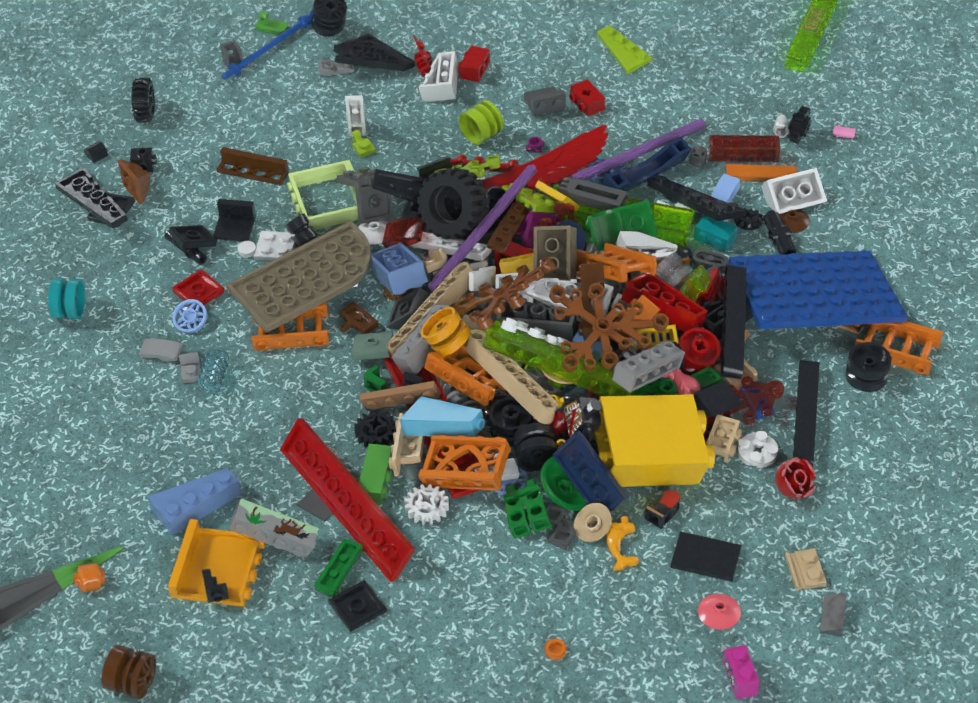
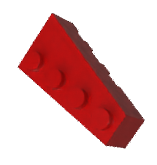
[621,273,708,332]

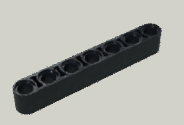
[720,265,747,379]
[793,360,820,467]

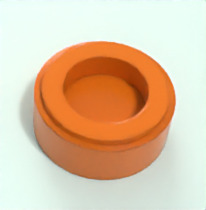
[545,639,567,660]

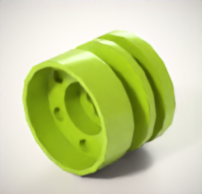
[458,100,504,145]

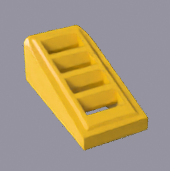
[637,325,679,349]

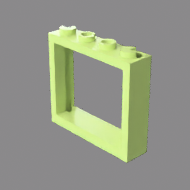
[287,160,359,230]

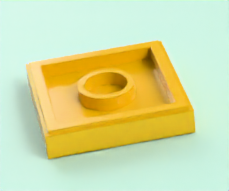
[535,180,580,211]

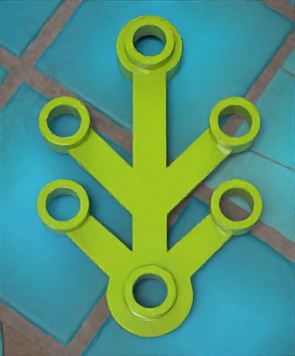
[434,155,501,178]

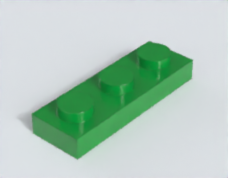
[314,538,363,597]

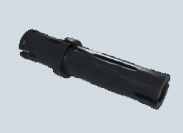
[164,230,207,265]

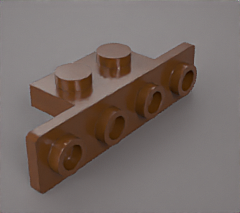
[487,202,530,253]

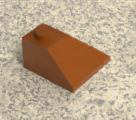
[118,159,150,204]

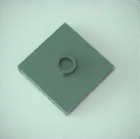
[351,332,394,361]

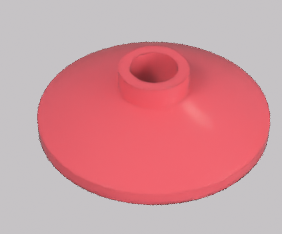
[698,594,741,630]

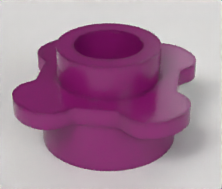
[525,137,545,153]

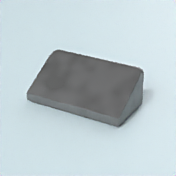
[820,593,847,636]

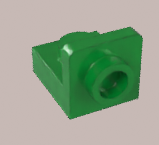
[363,365,387,392]
[691,366,722,390]

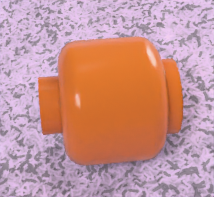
[73,563,105,592]

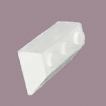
[761,168,827,214]

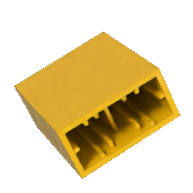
[595,394,715,487]

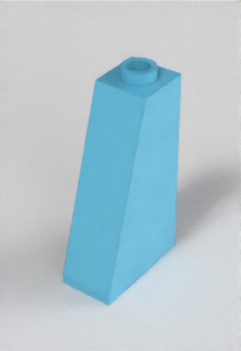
[400,396,485,437]

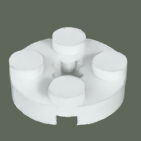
[738,431,778,468]

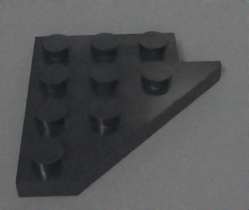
[333,34,416,71]

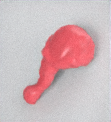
[663,369,701,395]

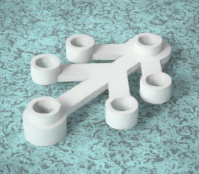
[501,317,570,350]

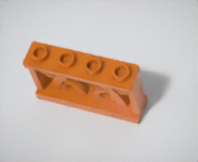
[418,435,511,491]

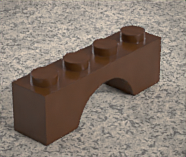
[576,262,606,342]

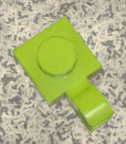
[351,129,376,158]

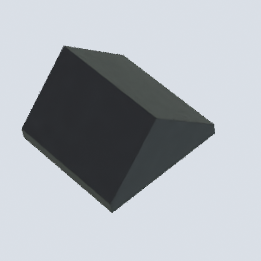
[694,380,742,417]

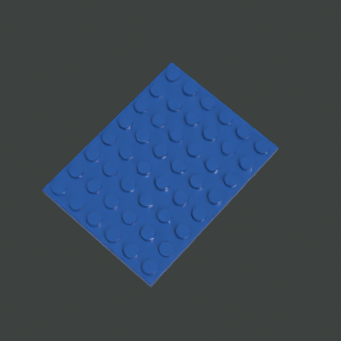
[728,250,908,330]

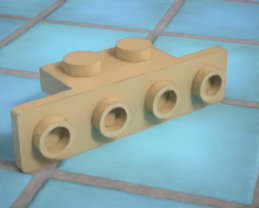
[389,413,425,476]

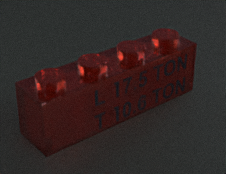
[708,135,780,162]

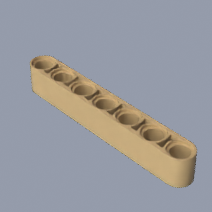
[386,262,473,356]
[465,329,558,424]

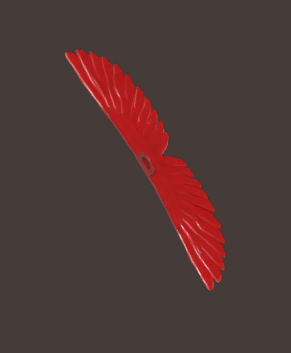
[453,125,609,219]

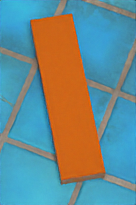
[726,164,797,181]

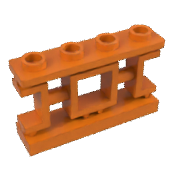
[425,342,506,406]

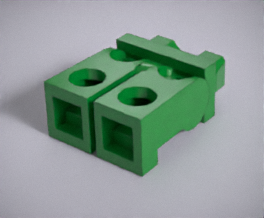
[503,479,552,538]

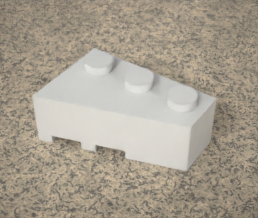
[419,51,458,102]

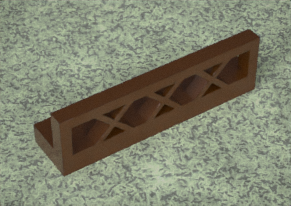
[216,147,289,186]

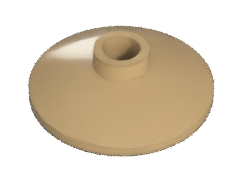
[574,503,612,542]

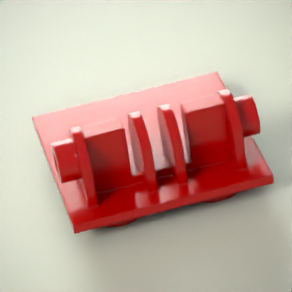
[413,35,433,78]

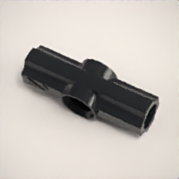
[763,210,796,255]

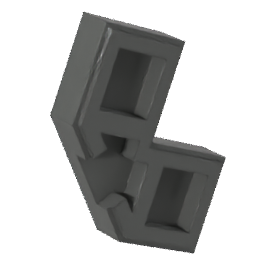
[546,503,576,551]

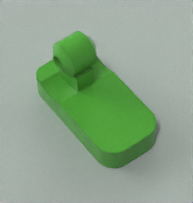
[255,10,289,35]

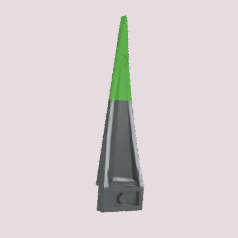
[0,546,123,632]

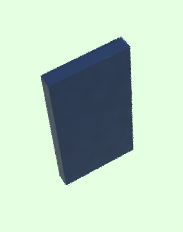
[552,431,628,512]

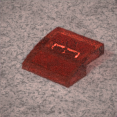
[382,218,424,248]

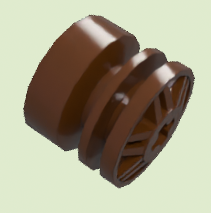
[101,644,156,699]

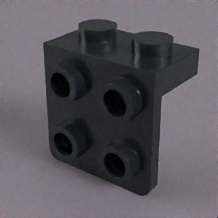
[213,199,256,242]

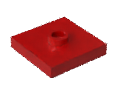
[172,269,225,310]

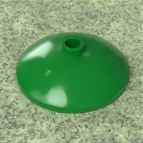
[540,457,588,511]

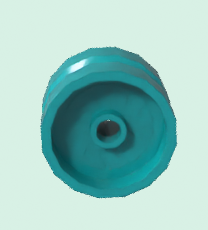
[48,278,86,319]

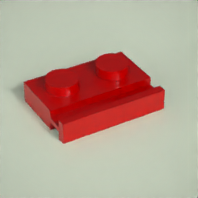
[701,268,724,303]

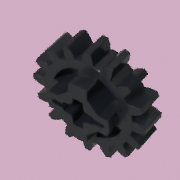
[788,106,812,144]
[354,410,396,447]

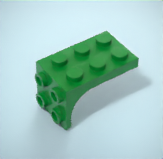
[586,199,659,251]

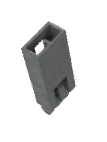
[557,177,627,211]

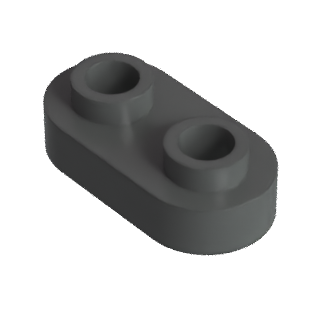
[692,249,728,272]

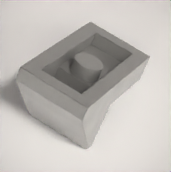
[179,351,202,384]

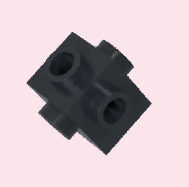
[130,147,157,172]

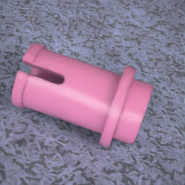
[833,124,855,139]

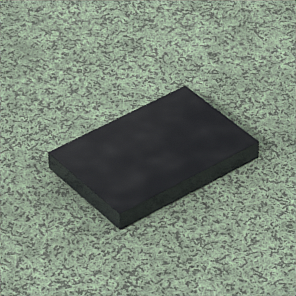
[670,531,742,582]

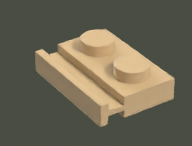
[785,548,826,590]

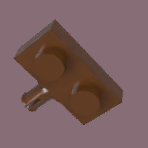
[339,302,379,334]

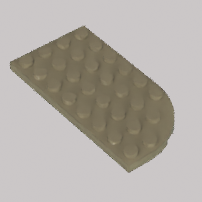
[226,221,371,333]

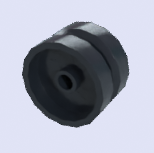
[845,342,892,392]
[489,396,533,446]
[513,422,559,472]

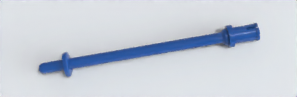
[222,10,312,80]

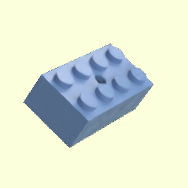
[370,243,428,295]

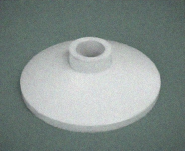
[358,219,393,244]

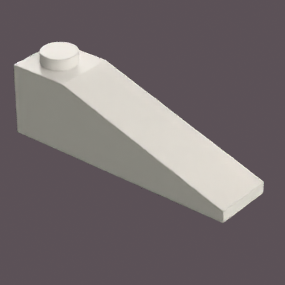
[527,278,614,323]

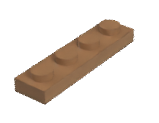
[359,381,440,410]

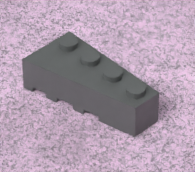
[496,298,578,342]

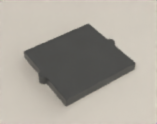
[297,489,333,522]

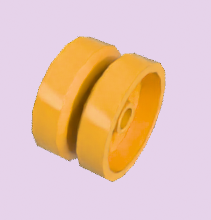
[420,307,471,356]

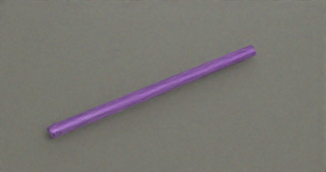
[571,118,705,181]
[428,164,537,292]

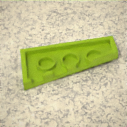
[597,25,652,74]
[502,183,563,213]

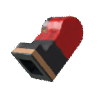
[645,490,680,529]

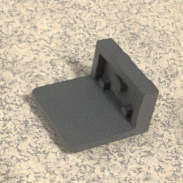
[524,86,566,116]

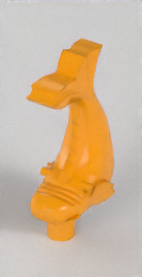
[606,516,639,571]

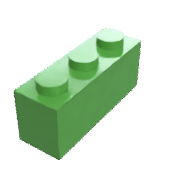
[359,444,392,505]

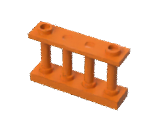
[577,243,657,283]
[251,301,329,351]
[855,321,943,375]

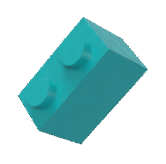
[694,215,738,252]

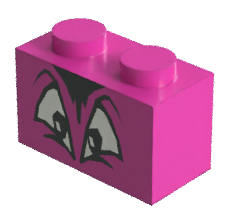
[723,645,760,699]

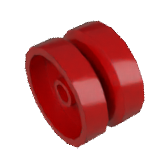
[678,328,721,376]

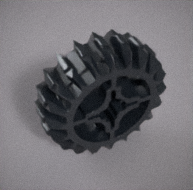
[131,77,156,123]

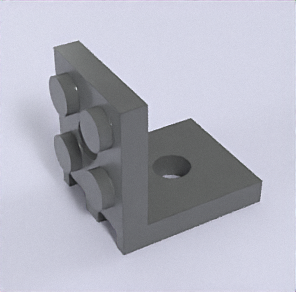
[337,167,393,224]

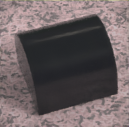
[84,141,108,163]

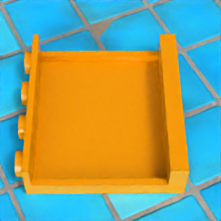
[168,519,266,607]

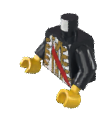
[550,393,602,447]

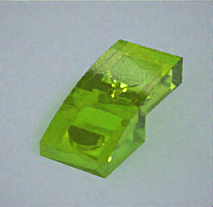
[680,265,711,302]

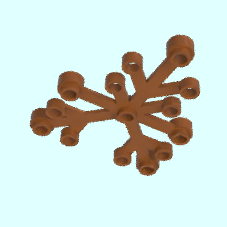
[450,257,556,330]
[549,283,669,372]

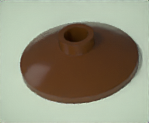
[779,209,810,233]

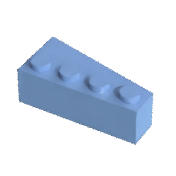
[148,468,241,536]

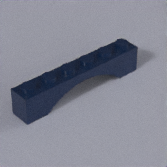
[601,137,692,192]

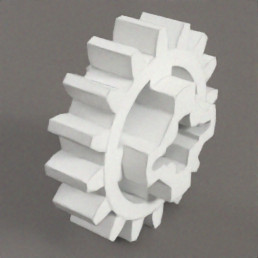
[405,484,449,525]

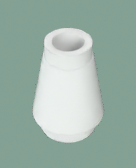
[773,115,789,138]

